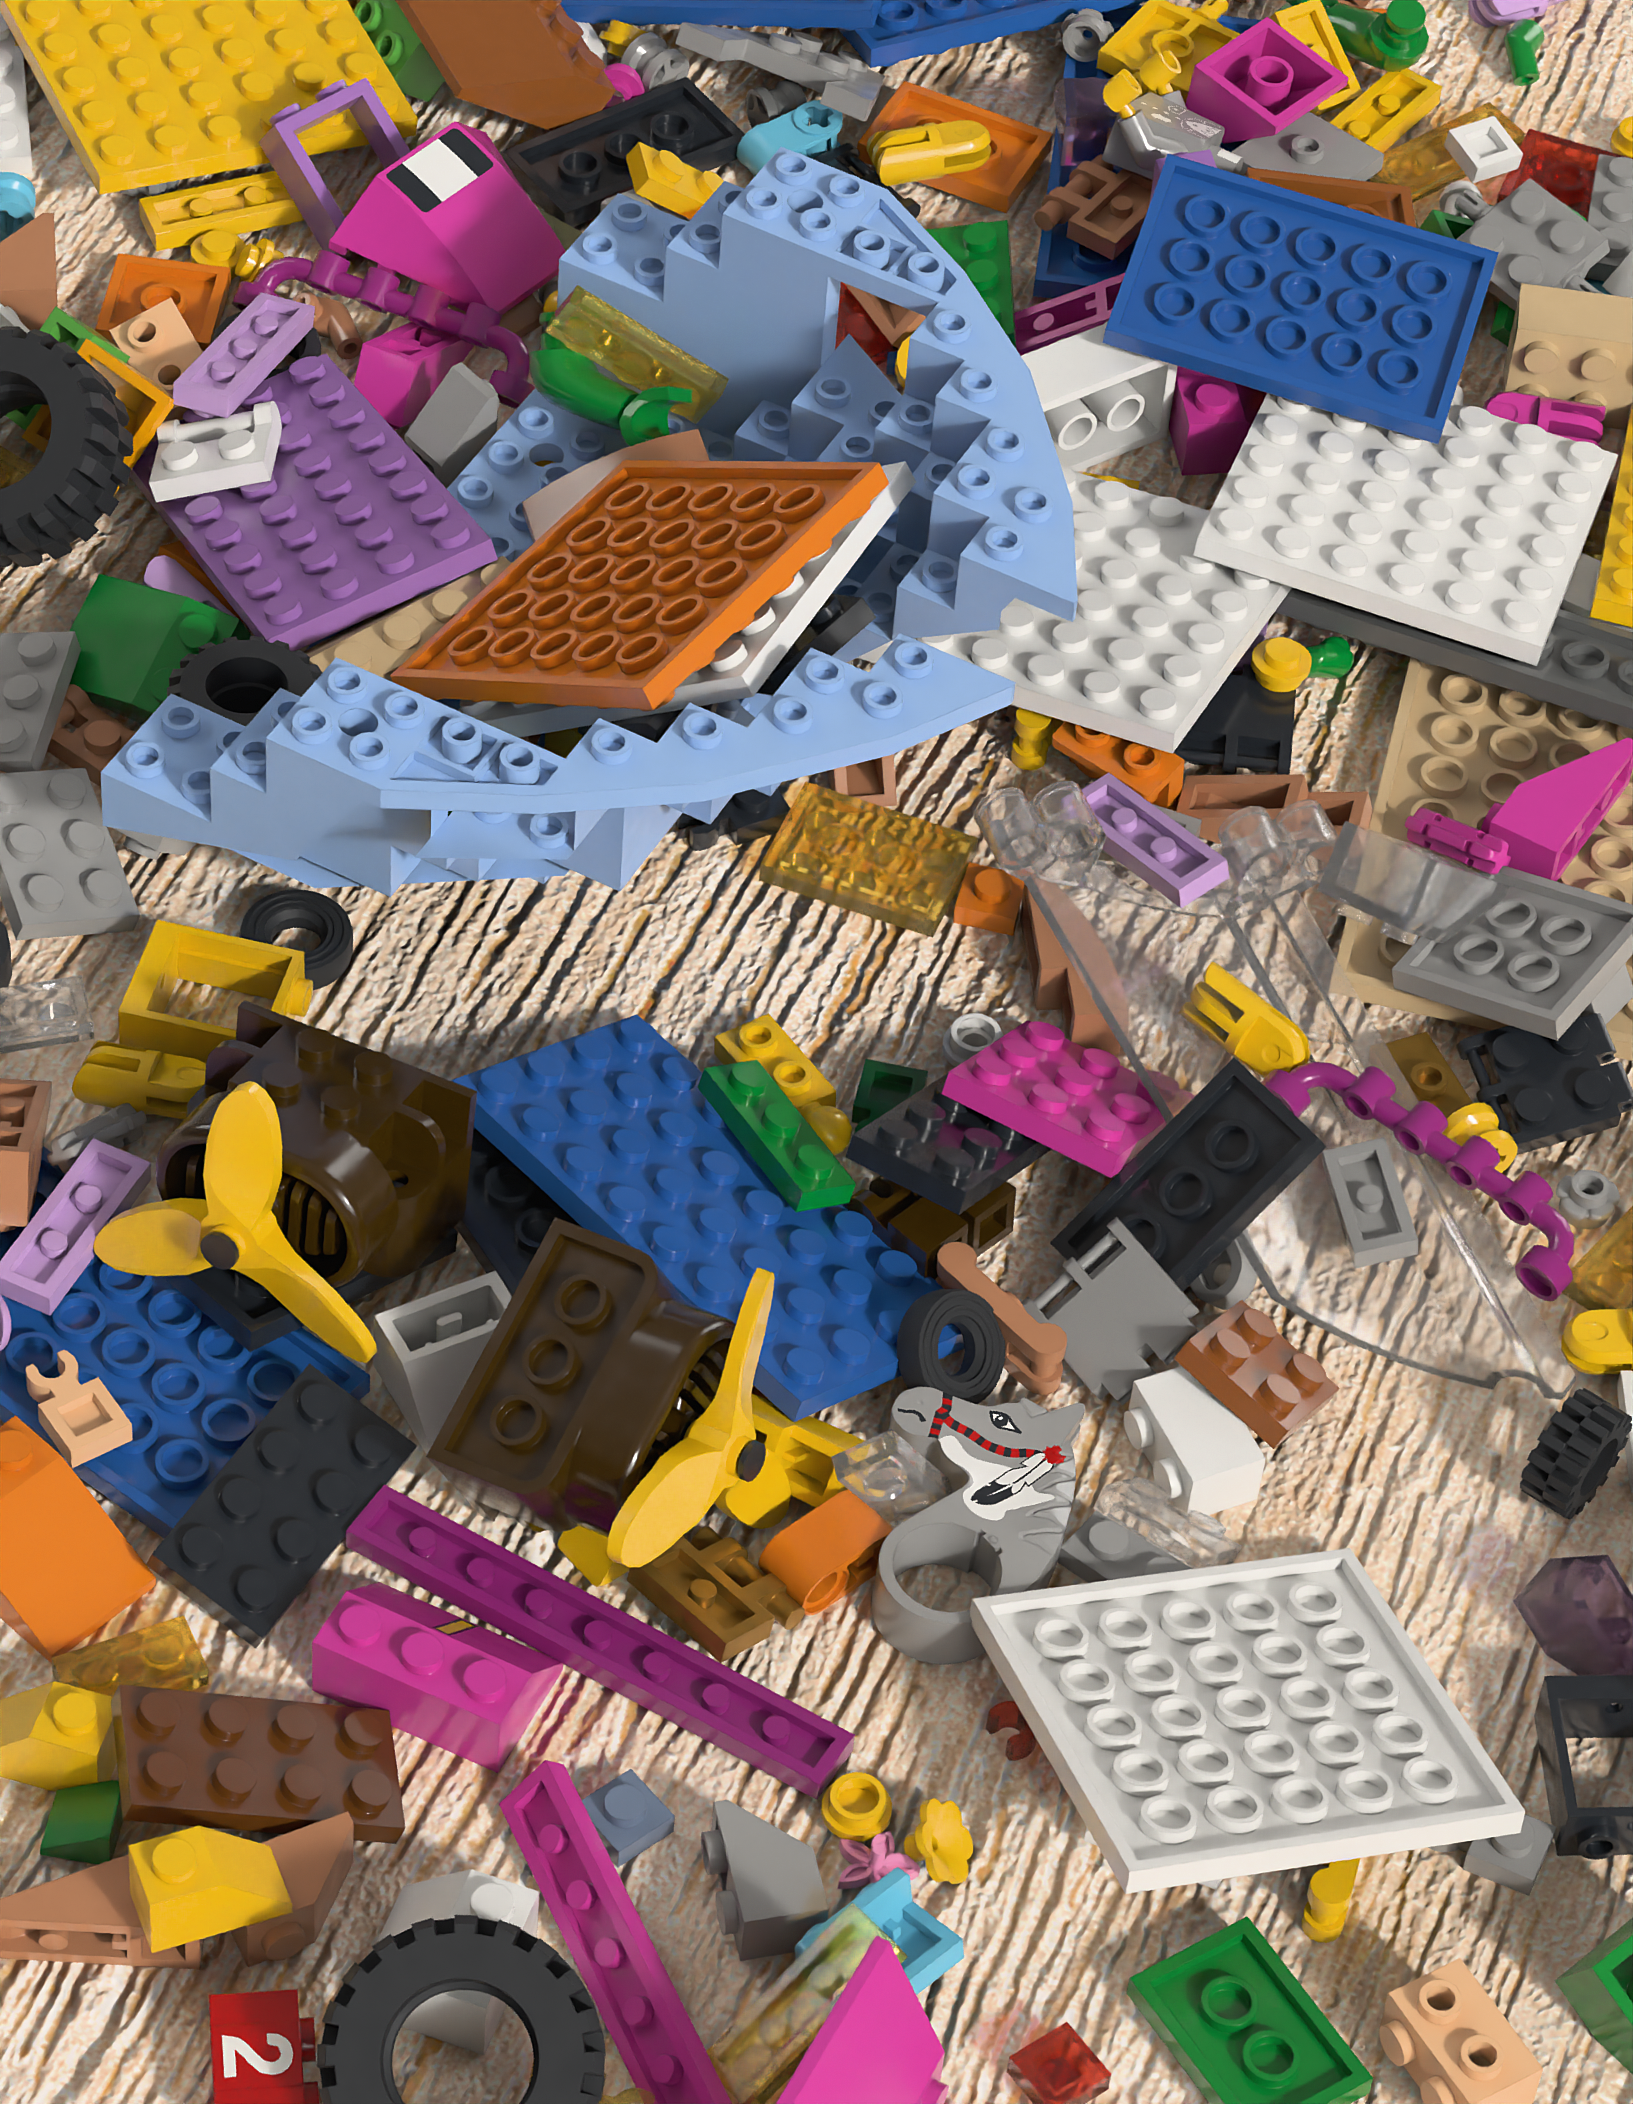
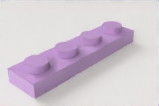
[172,292,315,419]

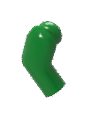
[1504,19,1544,86]
[1305,636,1354,679]

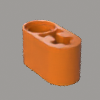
[758,1489,893,1615]

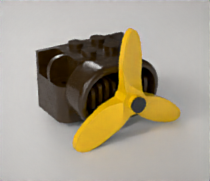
[93,1000,477,1363]
[426,1217,791,1567]

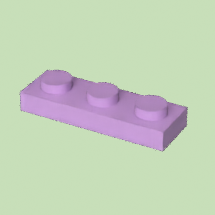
[1061,773,1229,908]
[0,1138,151,1315]

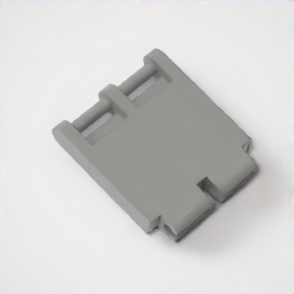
[1021,1217,1200,1406]

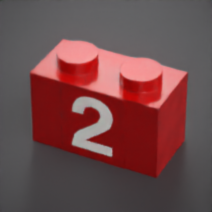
[209,1989,320,2104]

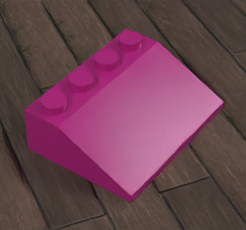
[776,1936,949,2104]

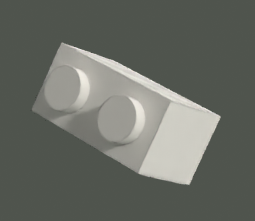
[1124,1366,1266,1522]

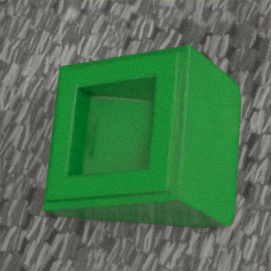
[40,1780,123,1865]

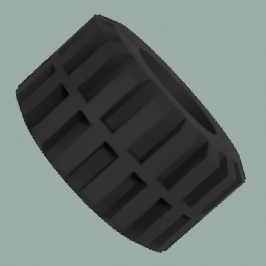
[167,636,322,727]

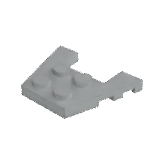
[675,22,885,121]

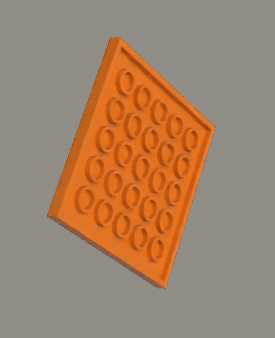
[390,460,890,712]

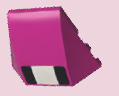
[328,121,566,315]

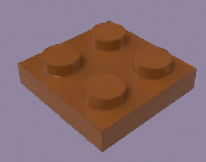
[1174,1300,1340,1449]

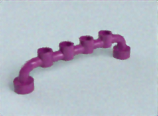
[232,249,536,409]
[1261,1062,1574,1301]

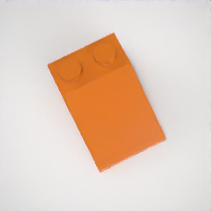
[0,1415,156,1664]

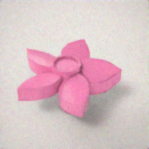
[837,1831,921,1889]

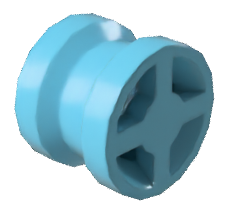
[0,172,36,242]

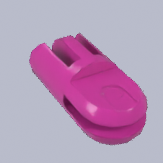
[1482,391,1606,447]

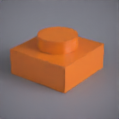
[953,862,1026,936]

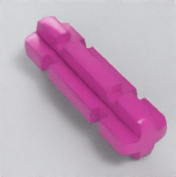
[1404,808,1511,875]

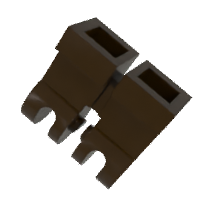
[843,1175,1016,1280]

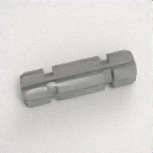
[47,1103,147,1174]

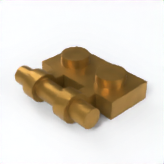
[627,1526,805,1663]

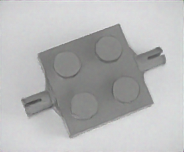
[1454,178,1610,311]

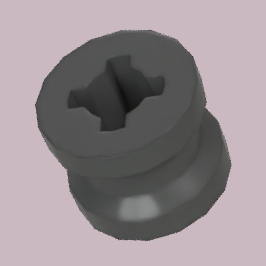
[745,79,810,128]

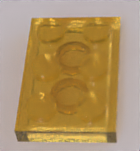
[759,782,978,938]

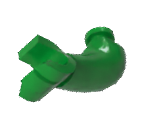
[1273,0,1429,72]
[529,311,692,446]

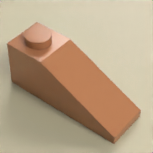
[0,1078,52,1232]
[0,1855,204,1970]

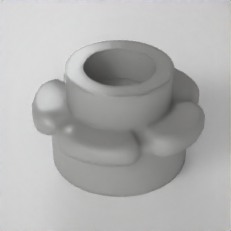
[1061,9,1114,62]
[1556,1170,1620,1229]

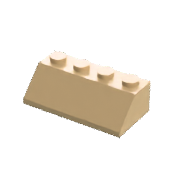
[303,556,511,682]

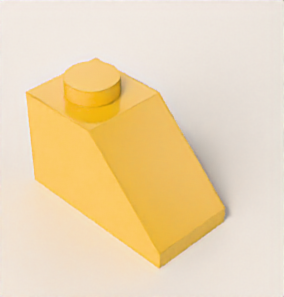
[0,1681,117,1792]
[128,1826,292,1953]

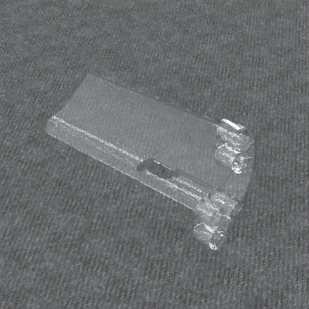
[974,781,1577,1400]

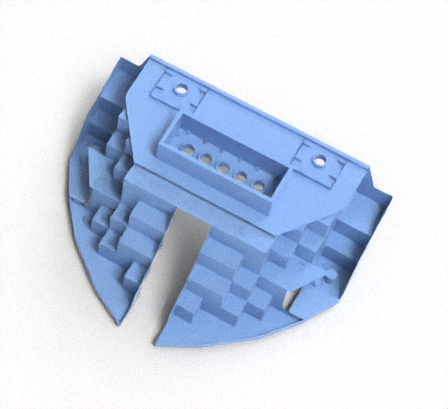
[100,147,1078,897]

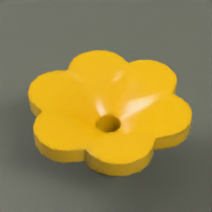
[904,1798,973,1884]

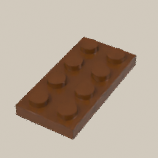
[111,1684,406,1844]

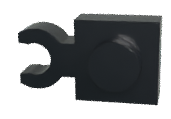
[676,788,793,851]

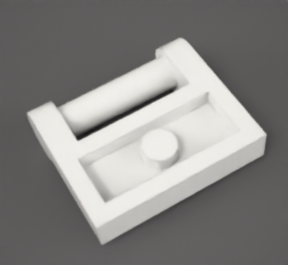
[149,401,282,502]

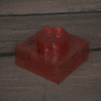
[1007,2022,1112,2104]

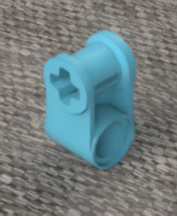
[736,100,843,176]

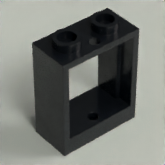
[1534,1675,1633,1860]

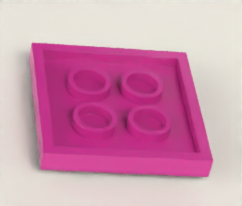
[942,1020,1191,1178]

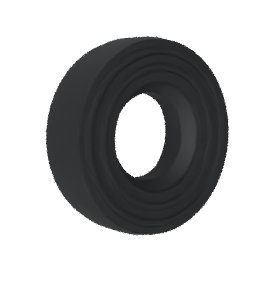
[239,889,353,991]
[897,1289,1005,1404]

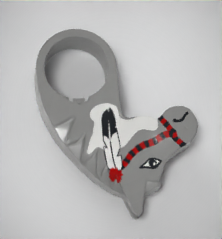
[871,1387,1085,1664]

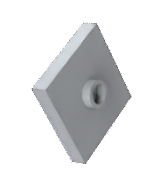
[1232,112,1384,181]

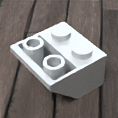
[373,1270,512,1454]

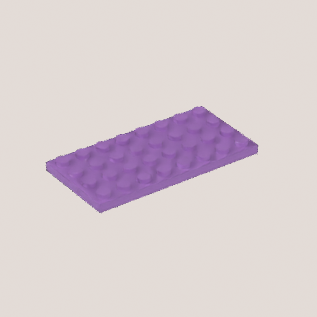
[129,353,498,651]

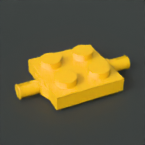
[1096,0,1241,105]

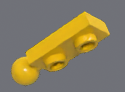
[714,1013,852,1156]

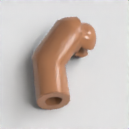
[292,292,363,359]

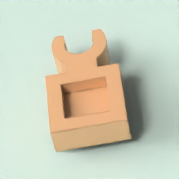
[26,1350,132,1468]

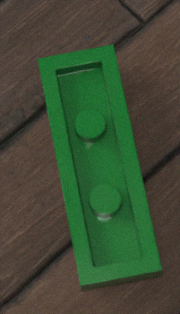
[697,1060,856,1212]

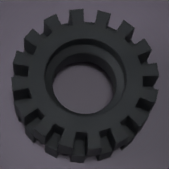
[1520,1388,1633,1519]

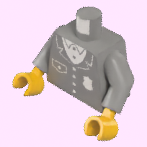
[1101,50,1243,179]

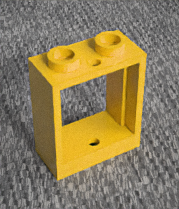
[118,919,313,1063]

